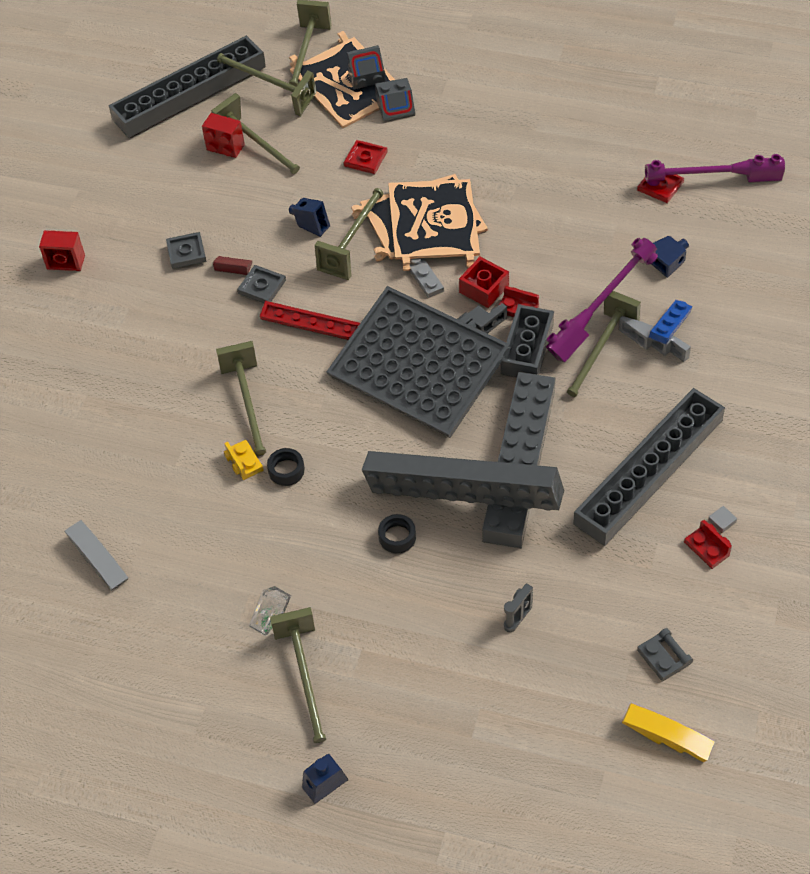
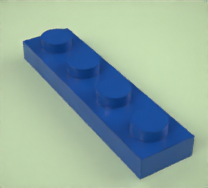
[649,300,693,344]

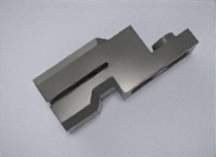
[457,303,507,334]

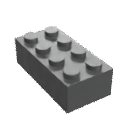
[501,304,554,378]

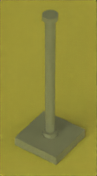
[289,0,332,87]
[217,53,317,117]
[211,93,300,174]
[315,188,383,280]
[567,291,641,397]
[216,341,266,456]
[270,607,326,743]

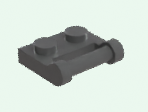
[504,583,533,632]
[637,628,693,682]

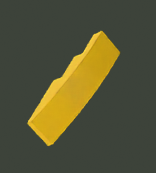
[622,703,714,762]

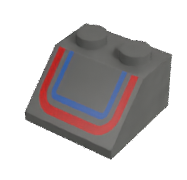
[347,45,385,89]
[375,78,415,121]

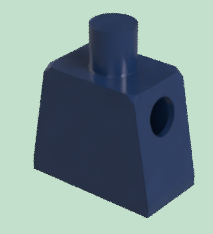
[289,198,330,237]
[651,236,689,278]
[302,754,348,804]

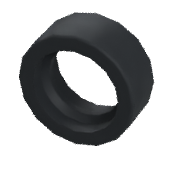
[267,448,305,486]
[378,514,416,554]

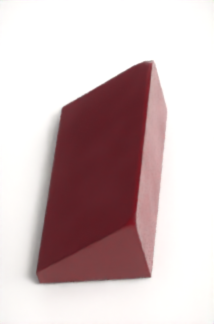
[213,256,253,275]

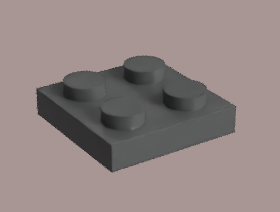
[166,232,207,269]
[237,265,286,303]

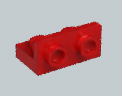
[499,286,539,317]
[684,520,732,569]

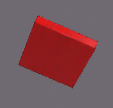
[344,140,388,174]
[637,175,684,204]

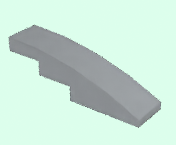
[619,316,691,362]
[64,520,128,591]

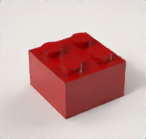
[202,113,245,158]
[39,230,85,271]
[459,256,509,308]

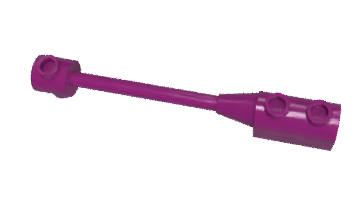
[645,154,785,186]
[546,238,658,362]

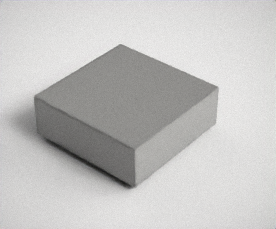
[708,506,737,533]

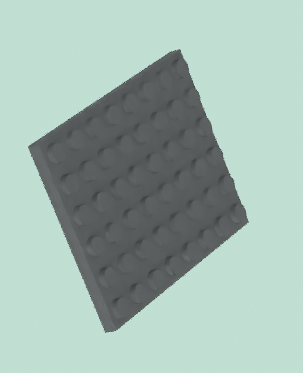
[326,286,511,438]

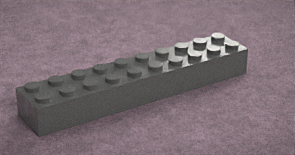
[108,35,266,138]
[482,372,556,549]
[573,388,725,546]
[362,451,565,511]

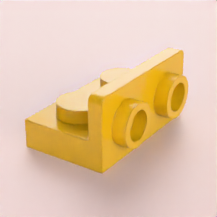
[223,440,264,480]

